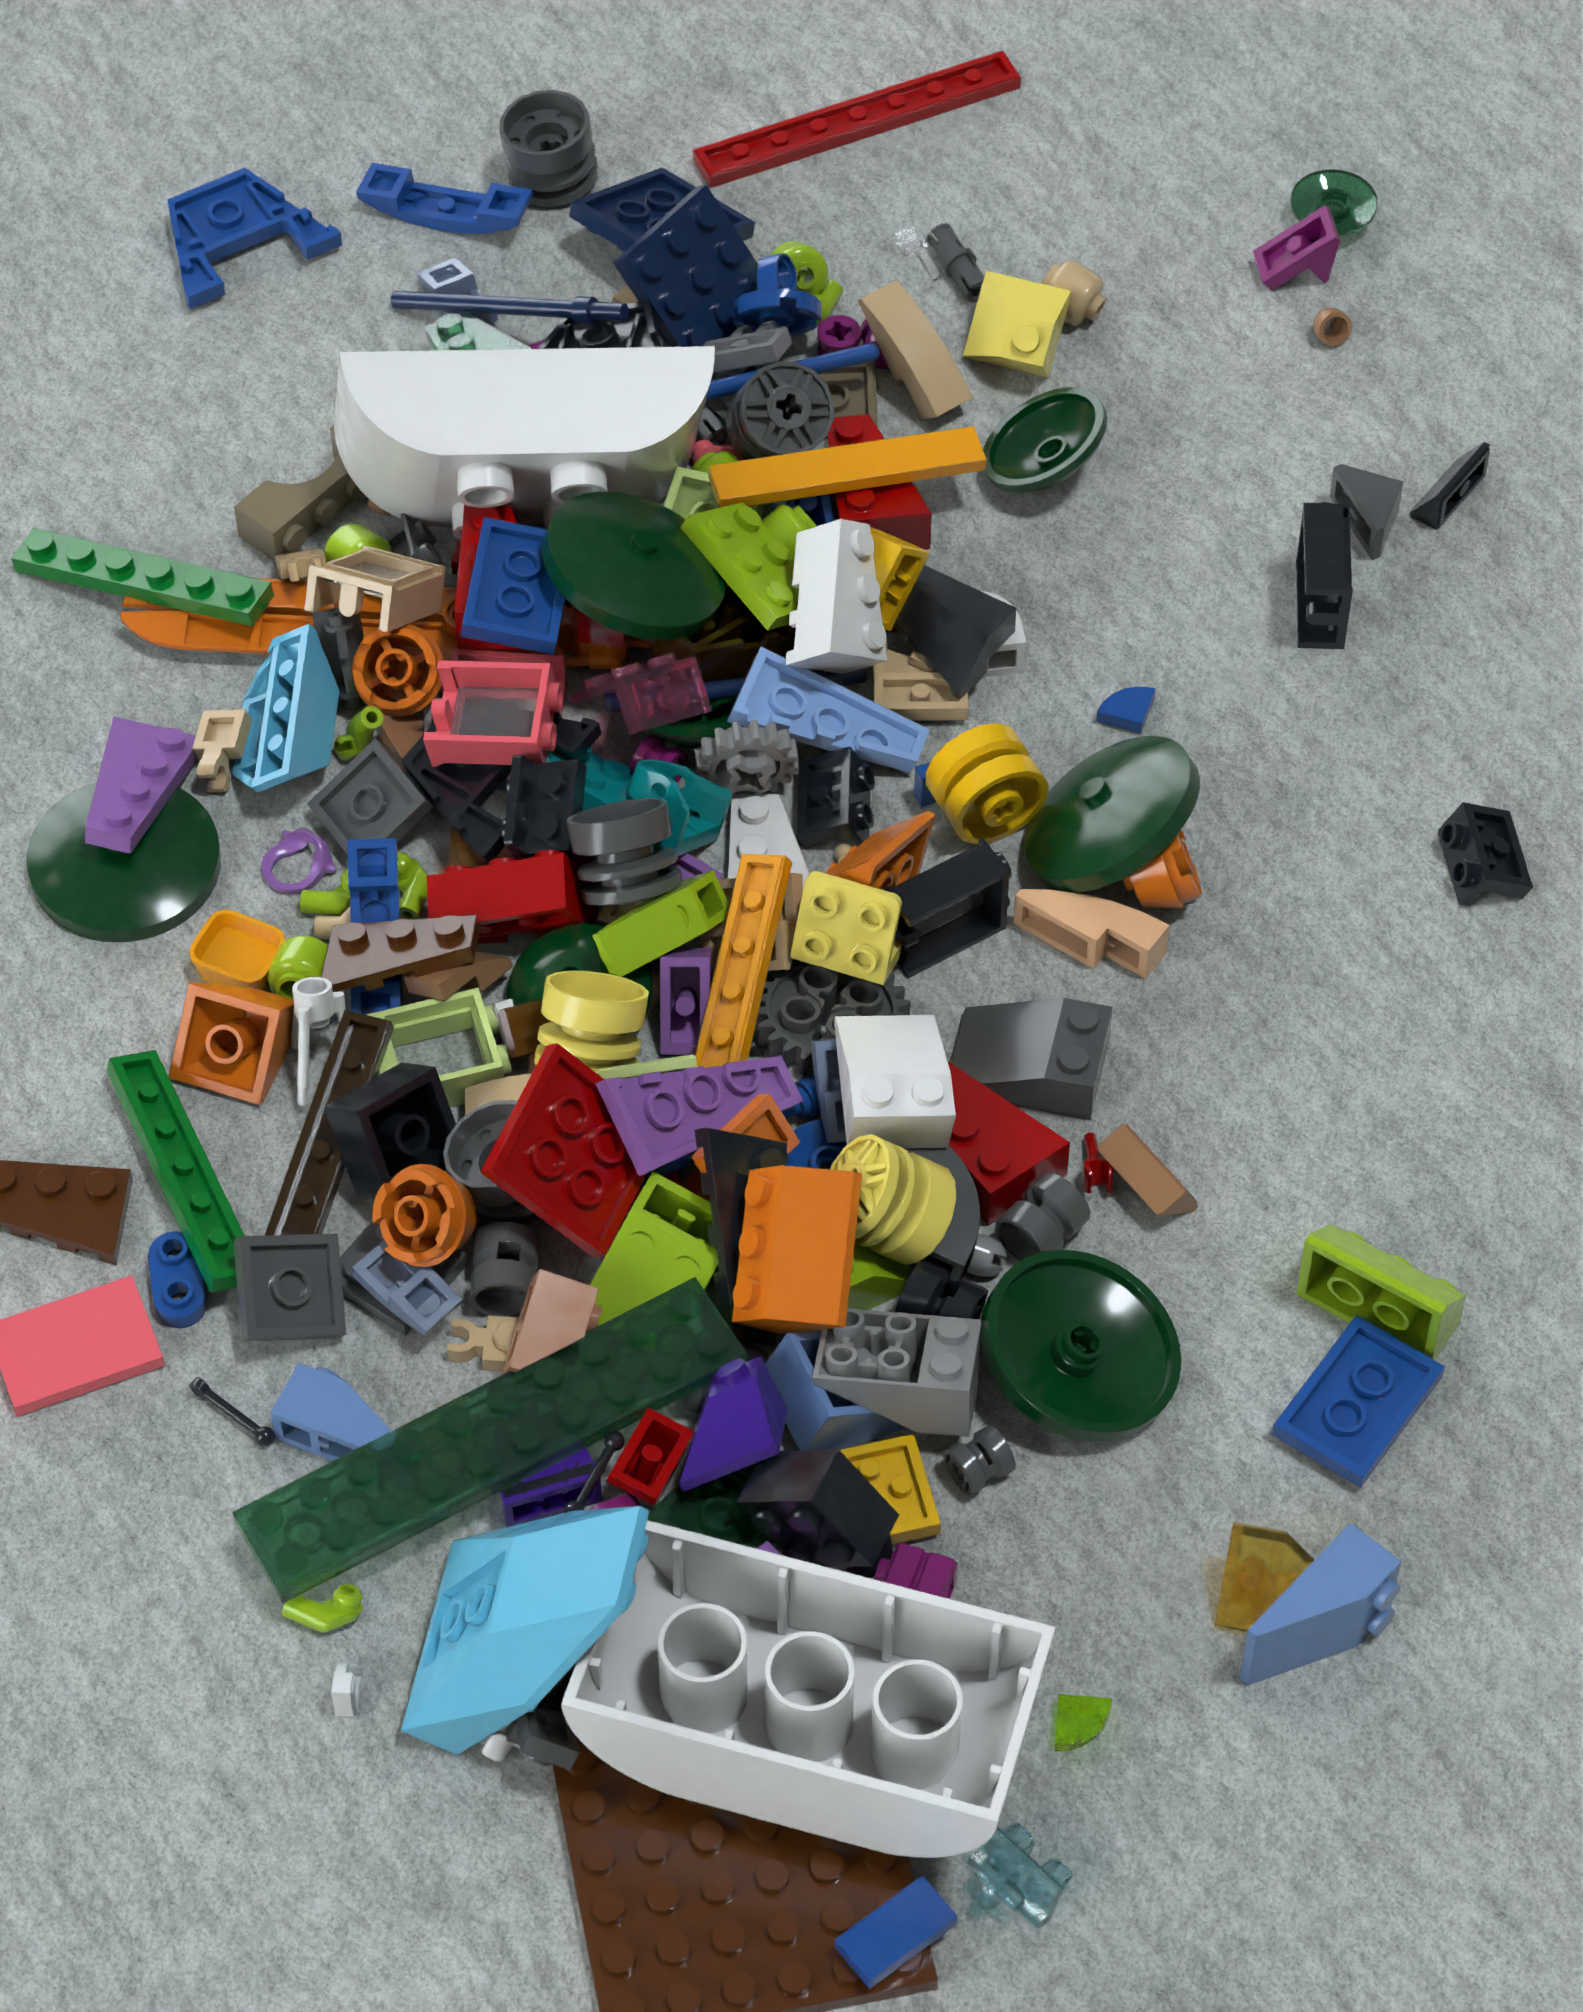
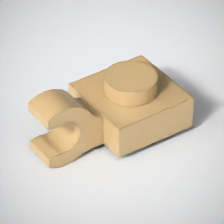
[192,709,253,793]

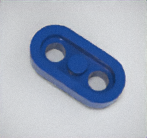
[148,1231,207,1328]

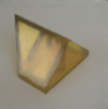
[1215,1521,1315,1632]

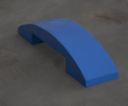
[356,163,533,234]
[347,838,402,1015]

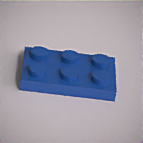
[460,517,565,655]
[1272,1314,1445,1488]

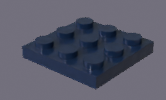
[569,167,755,252]
[613,184,758,347]

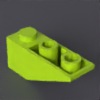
[592,870,730,977]

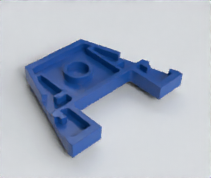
[167,167,342,309]

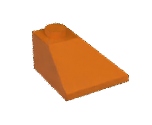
[169,982,294,1105]

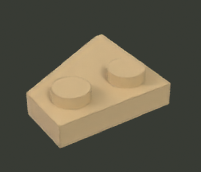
[873,641,969,721]

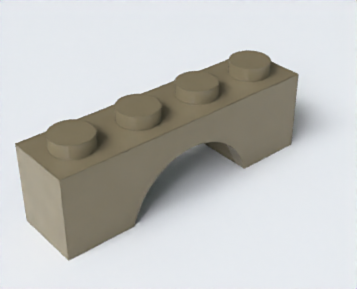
[234,425,364,562]

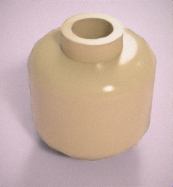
[1041,260,1107,326]

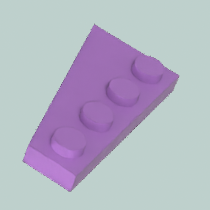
[85,717,198,854]
[596,1056,803,1177]

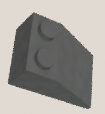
[951,998,1113,1120]

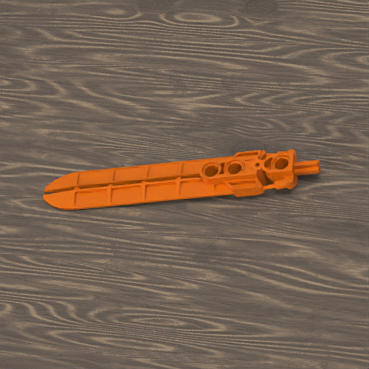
[120,578,653,672]

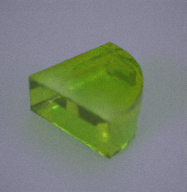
[1055,1694,1112,1752]

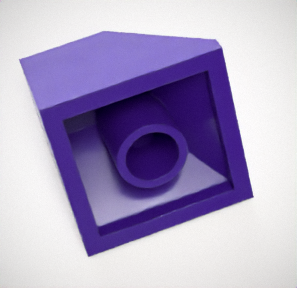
[679,1356,788,1492]

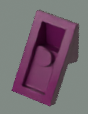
[1253,205,1340,291]

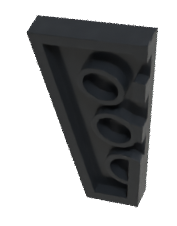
[694,1128,787,1347]

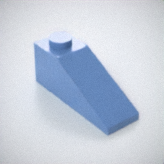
[270,1363,420,1493]

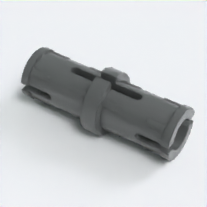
[927,223,984,302]

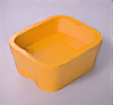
[189,909,285,991]

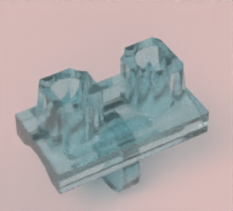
[967,1822,1073,1929]

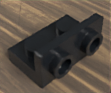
[797,746,875,847]
[502,754,587,859]
[1438,802,1533,906]

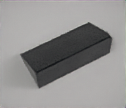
[1410,442,1490,530]

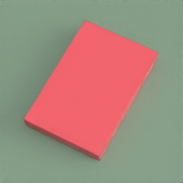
[0,1275,165,1417]

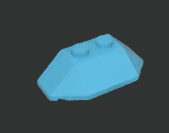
[232,624,339,793]

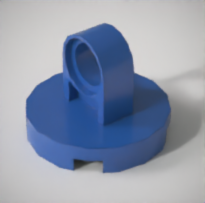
[733,253,822,336]

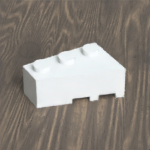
[786,519,887,674]

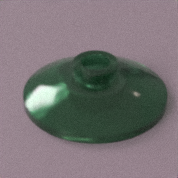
[1290,169,1378,236]

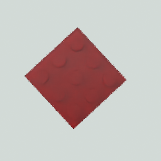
[480,1043,646,1258]

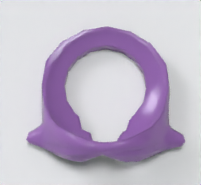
[261,828,337,894]

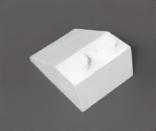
[834,1015,956,1149]

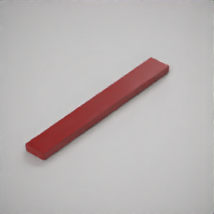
[693,50,1021,188]

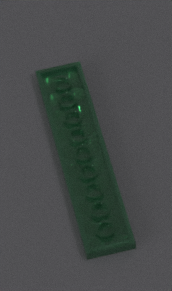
[232,1277,748,1604]

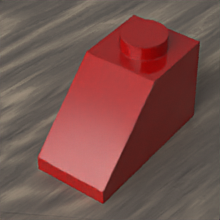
[606,1407,695,1506]

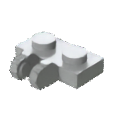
[703,321,792,377]

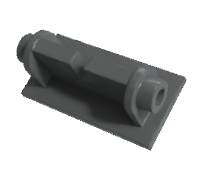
[388,513,442,565]
[312,607,364,707]

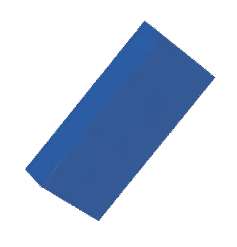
[835,1875,958,1989]

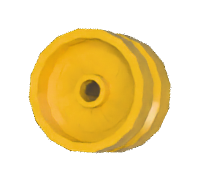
[926,723,1049,845]

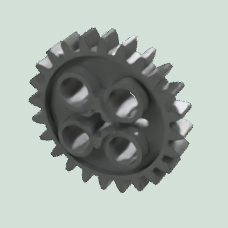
[755,960,911,1076]

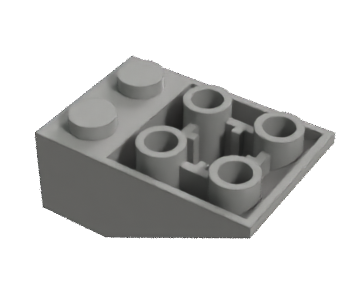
[812,1308,982,1437]

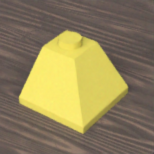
[963,271,1072,378]

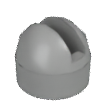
[966,1233,1007,1277]

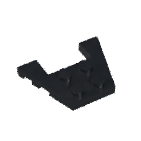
[538,300,661,349]
[401,698,602,865]

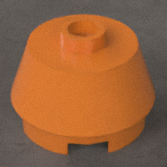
[352,624,443,717]
[1123,829,1202,908]
[372,1164,476,1267]

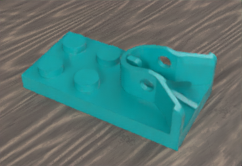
[546,747,732,856]

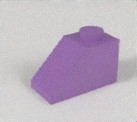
[660,947,712,1055]

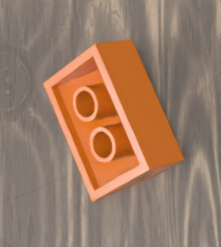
[826,811,936,890]
[732,1165,862,1334]

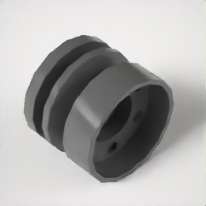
[499,90,598,207]
[726,361,834,460]
[566,798,683,905]
[443,1100,547,1230]

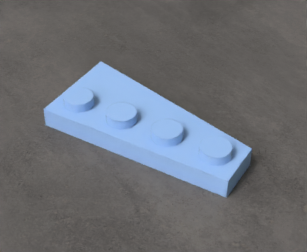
[726,647,930,773]

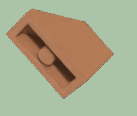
[501,1269,602,1379]

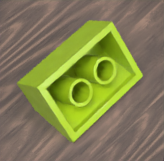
[1296,1224,1466,1360]

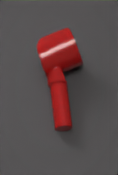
[1083,1133,1114,1194]

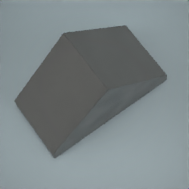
[1329,464,1404,560]

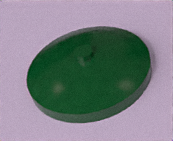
[542,491,726,640]
[1024,736,1200,892]
[27,782,221,943]
[980,1250,1181,1442]

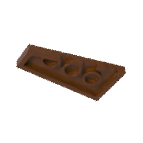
[0,1160,133,1265]

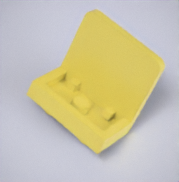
[790,871,902,985]

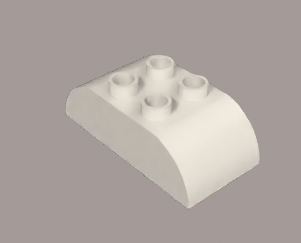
[334,346,715,540]
[561,1520,1055,1858]

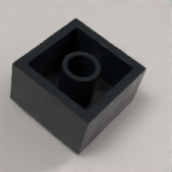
[323,1062,456,1200]
[736,1449,899,1569]

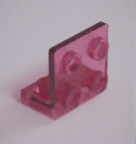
[569,653,712,735]

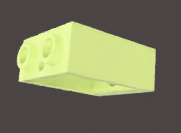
[366,988,512,1107]

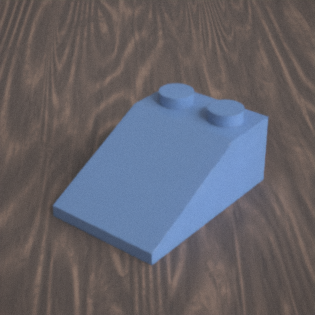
[765,1330,906,1450]
[1239,1523,1402,1686]

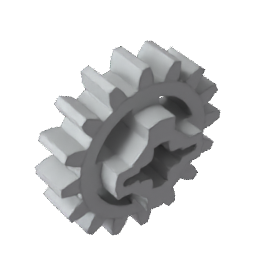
[694,720,799,794]

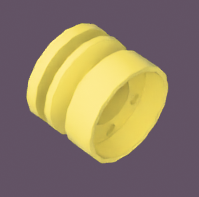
[534,971,649,1072]
[830,1134,956,1265]

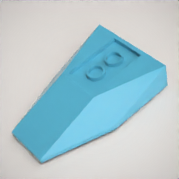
[401,1506,650,1755]

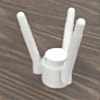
[291,977,346,1107]

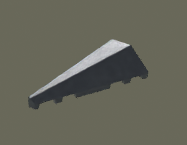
[830,521,1016,700]

